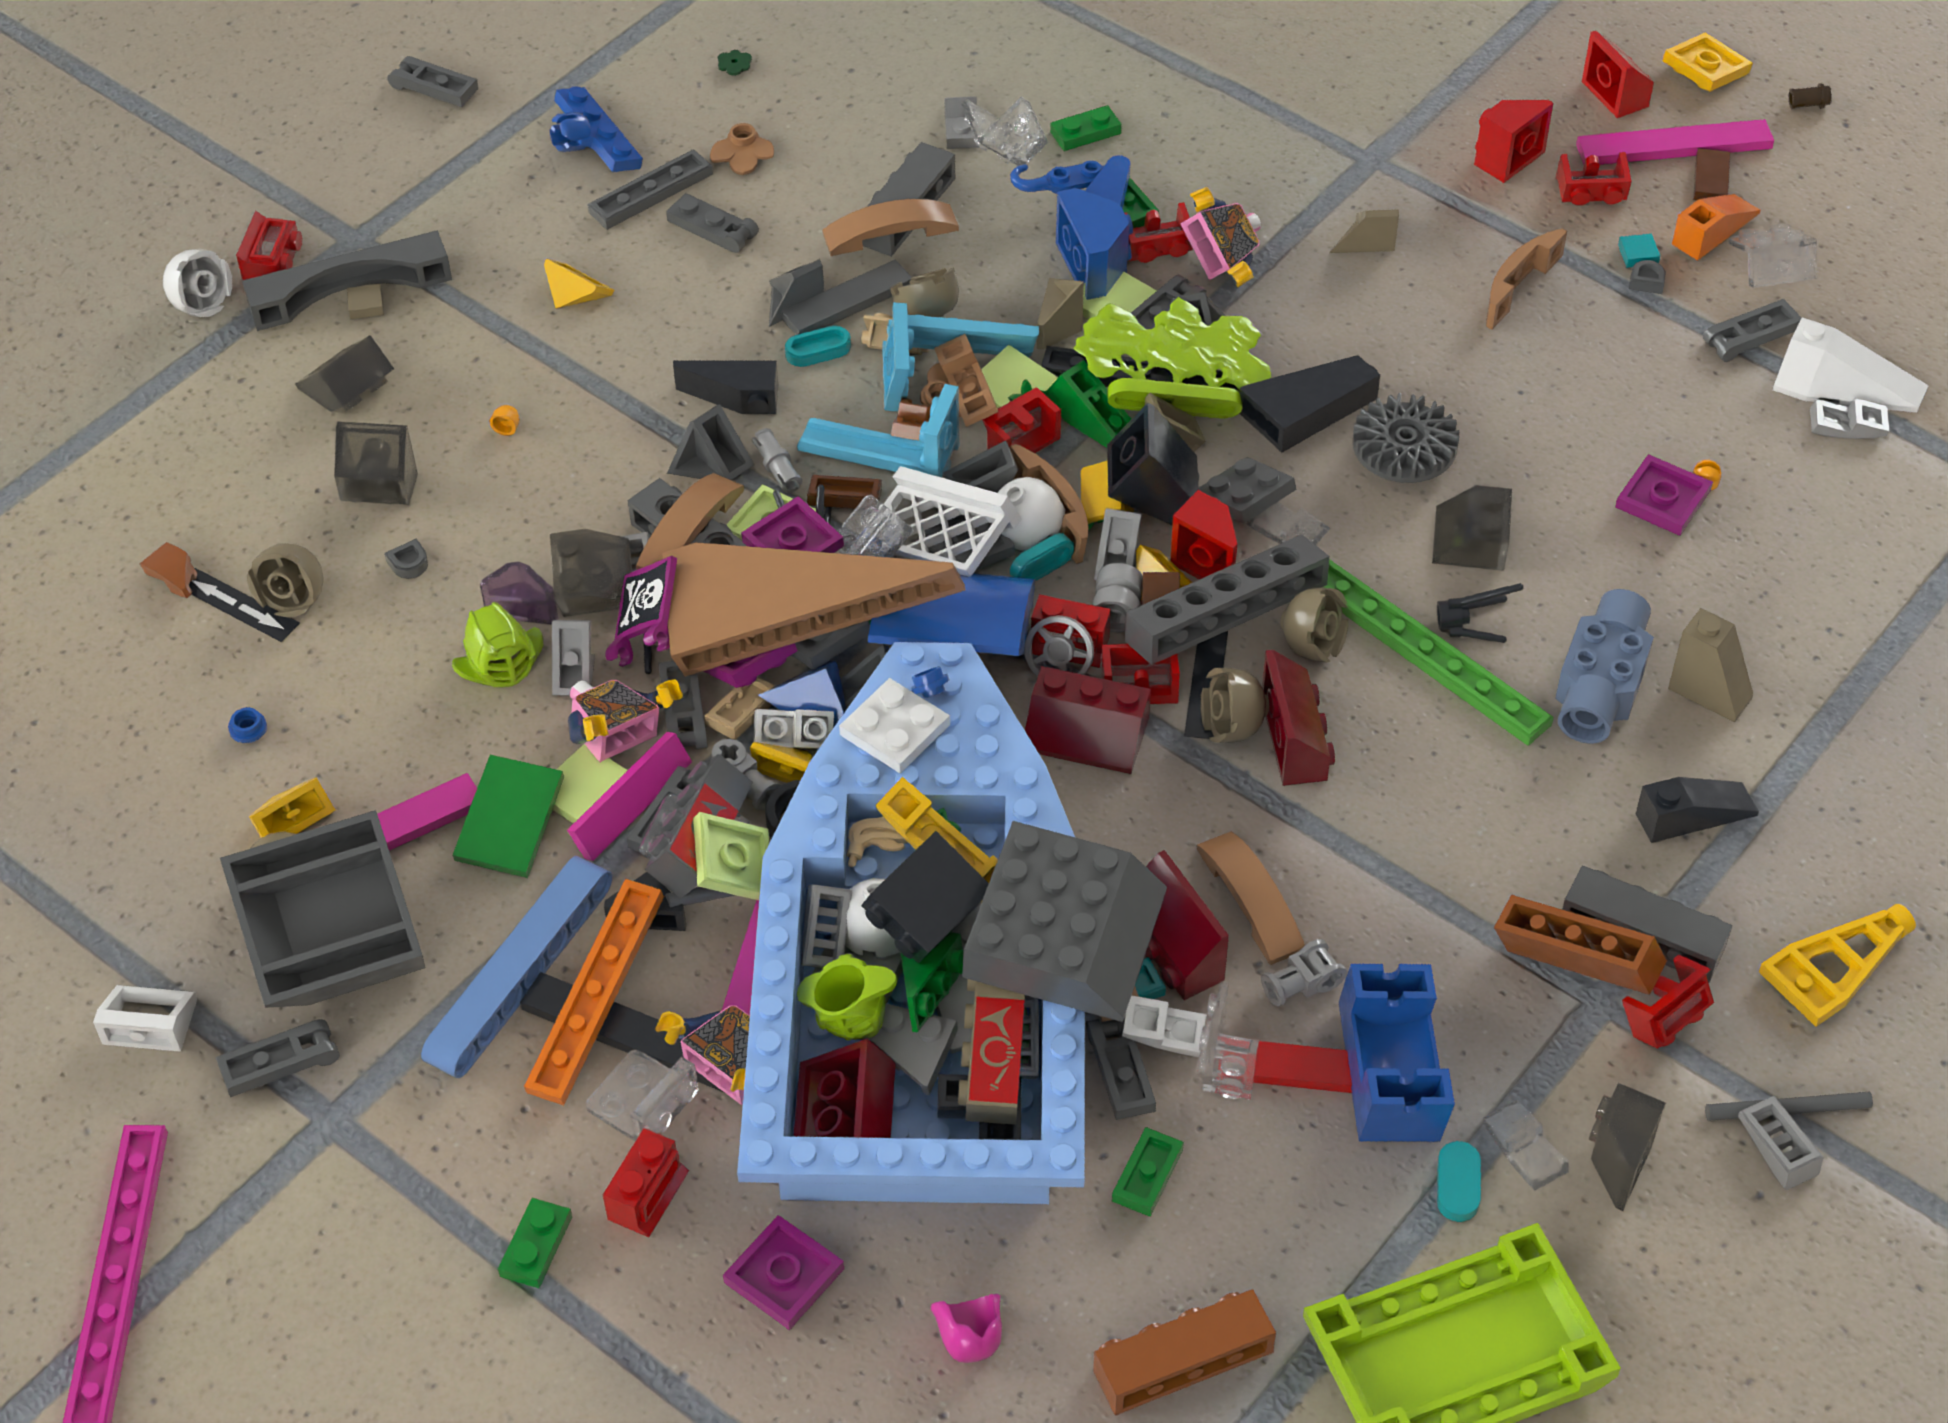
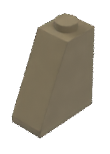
[1668,608,1753,722]

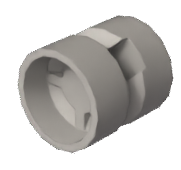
[1092,563,1143,633]

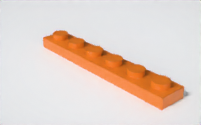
[524,879,664,1106]

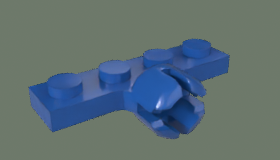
[549,86,643,172]

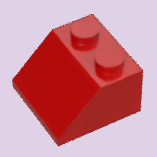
[1582,30,1654,119]
[1474,100,1554,183]
[1170,490,1238,580]

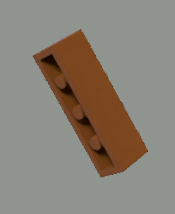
[1494,895,1667,995]
[1093,1289,1276,1416]

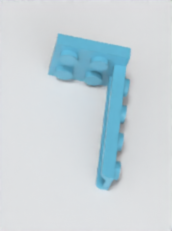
[882,302,1039,412]
[797,384,960,478]

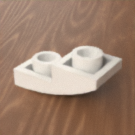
[753,709,834,750]

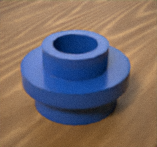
[911,666,950,698]
[228,707,267,743]

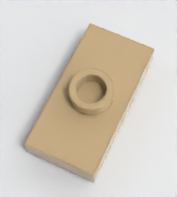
[705,676,775,740]

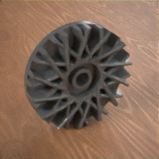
[1352,393,1460,483]

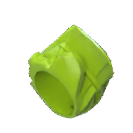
[452,602,544,687]
[797,954,897,1041]

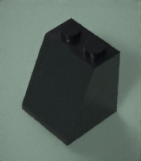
[1107,403,1199,525]
[861,831,989,963]

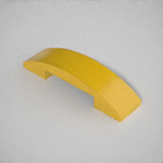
[876,776,998,903]

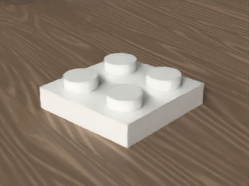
[839,678,950,774]

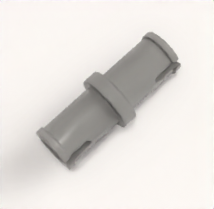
[752,428,802,493]

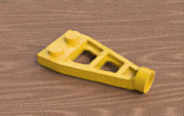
[1759,904,1916,1027]

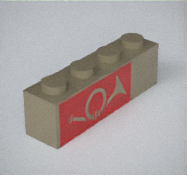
[958,979,1025,1125]

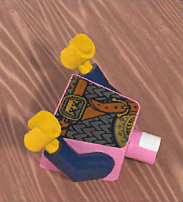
[1181,187,1261,287]
[568,679,683,762]
[655,1005,750,1105]

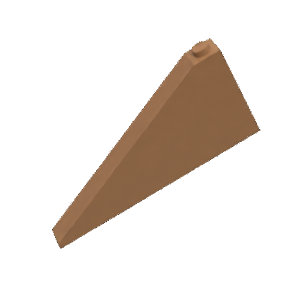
[662,542,965,677]

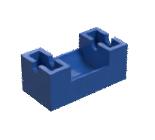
[1338,964,1455,1142]

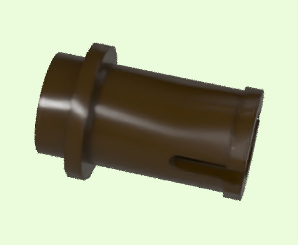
[1789,83,1832,109]

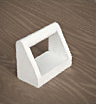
[93,985,197,1052]

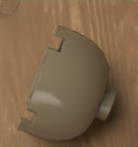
[890,268,959,318]
[247,543,324,618]
[1280,587,1349,663]
[1201,668,1269,743]

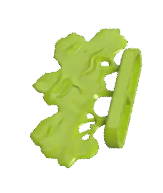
[1074,297,1271,419]

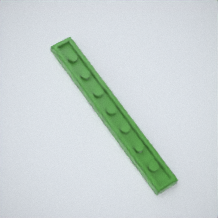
[1324,559,1554,746]

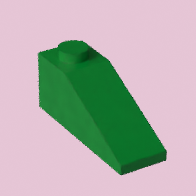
[1046,360,1131,448]

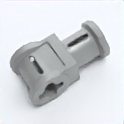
[712,739,781,810]
[1261,939,1347,1007]

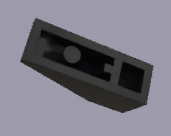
[673,360,779,414]
[1635,777,1759,843]

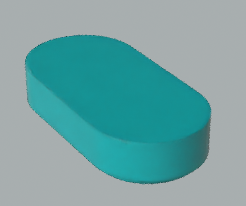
[785,326,851,367]
[1010,533,1074,581]
[1437,1141,1481,1222]

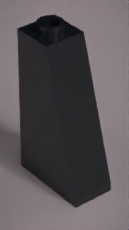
[1239,355,1381,453]

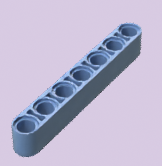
[421,856,612,1078]

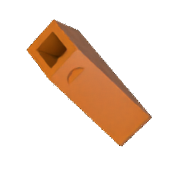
[1672,194,1761,261]

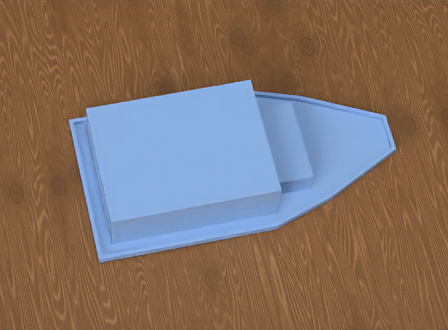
[737,642,1085,1204]

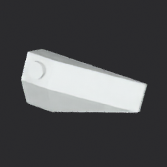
[1773,317,1928,413]

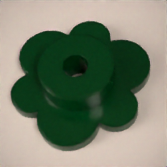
[718,49,752,76]

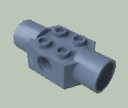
[1555,589,1654,744]

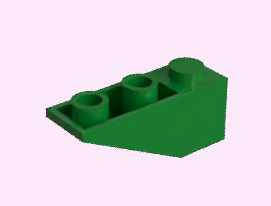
[901,932,964,1033]

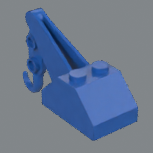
[1010,155,1133,300]

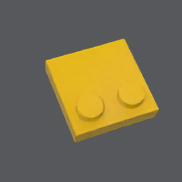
[1662,32,1753,92]

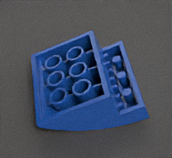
[868,573,1035,656]

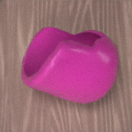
[931,1294,1002,1363]

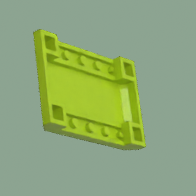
[1303,1223,1621,1423]

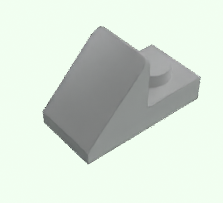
[944,96,979,149]
[1094,508,1143,580]
[552,620,595,695]

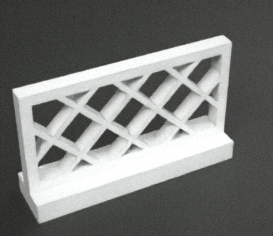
[859,466,1022,577]

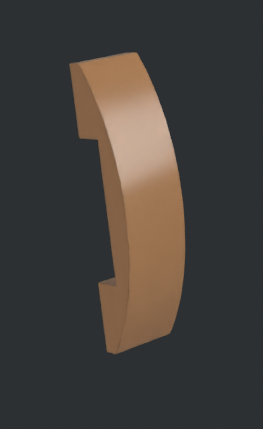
[822,199,959,256]
[1486,228,1567,330]
[934,334,998,427]
[1010,444,1088,564]
[636,473,744,570]
[1197,831,1305,965]

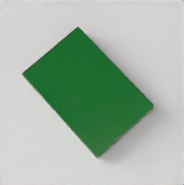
[452,754,564,878]

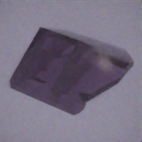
[480,561,559,625]

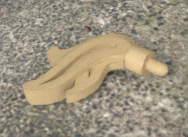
[846,817,908,867]

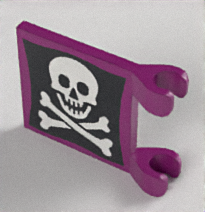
[605,556,677,667]

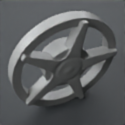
[1025,615,1094,677]

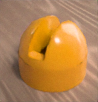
[489,405,520,436]
[1693,459,1722,490]

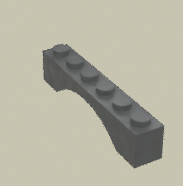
[242,230,452,331]

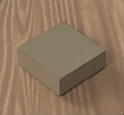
[347,284,384,319]

